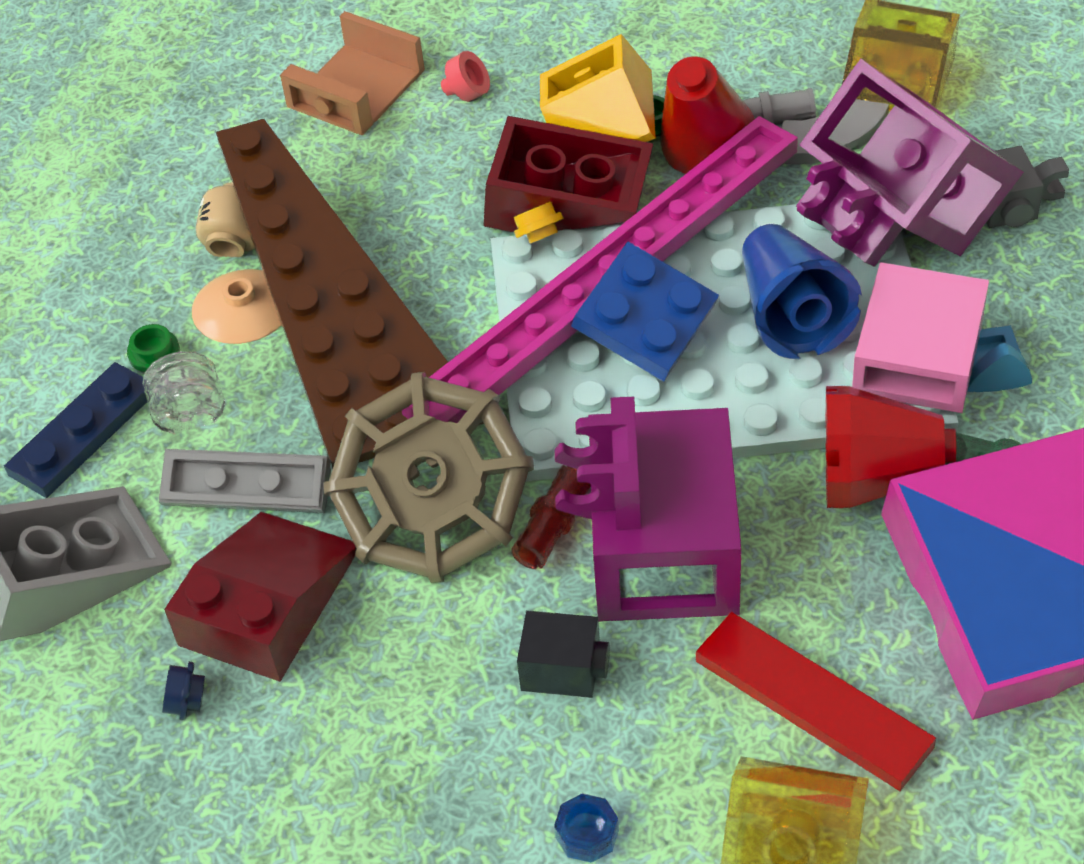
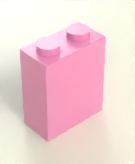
[852,262,989,413]

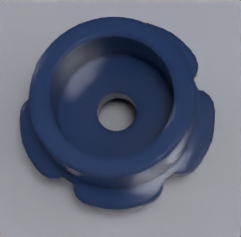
[162,661,205,721]

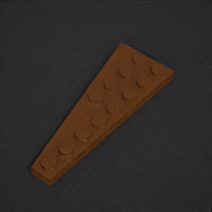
[216,119,484,469]

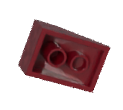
[483,116,653,232]
[164,512,357,682]

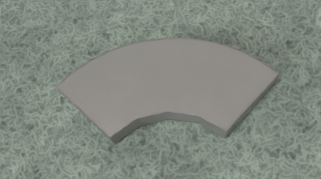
[781,99,889,164]

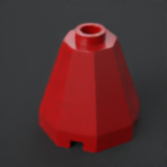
[825,386,956,508]

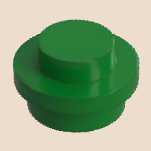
[127,324,180,373]

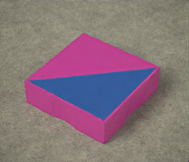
[881,428,1084,720]

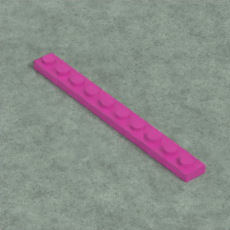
[402,116,798,423]

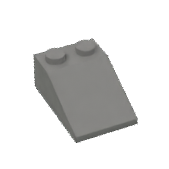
[0,486,171,641]

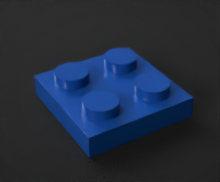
[571,241,719,382]

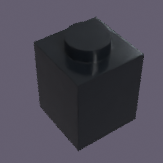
[517,610,610,698]

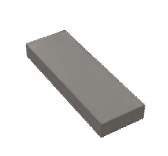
[159,449,331,513]

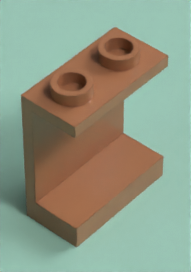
[280,11,425,136]

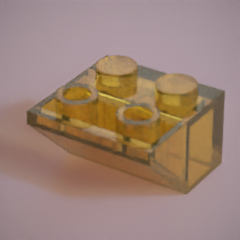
[842,0,960,111]

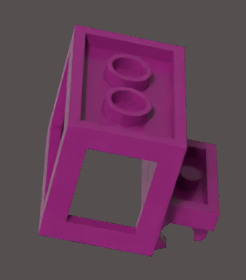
[796,58,1024,267]
[555,396,741,622]

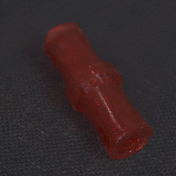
[511,465,591,569]

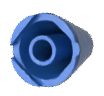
[742,224,862,359]

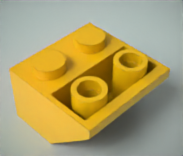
[540,34,656,142]

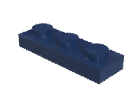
[4,362,157,498]

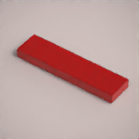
[696,611,936,791]

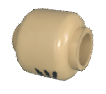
[196,182,255,257]

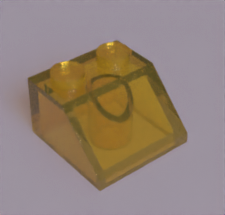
[720,756,869,864]

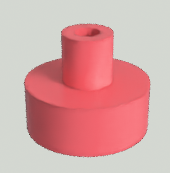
[441,51,490,102]

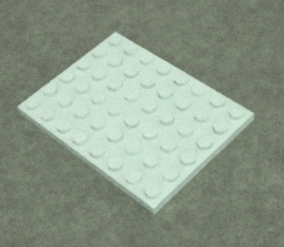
[490,204,959,482]

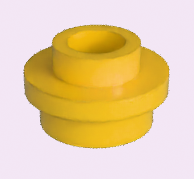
[513,202,564,244]

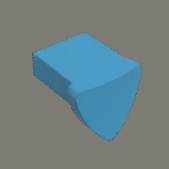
[967,325,1032,392]

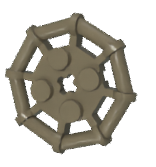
[323,372,534,583]

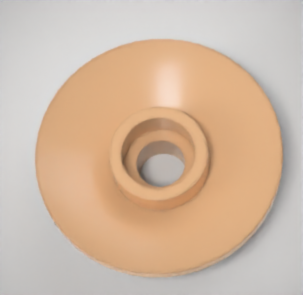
[192,269,281,344]

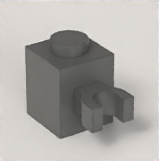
[986,145,1069,228]

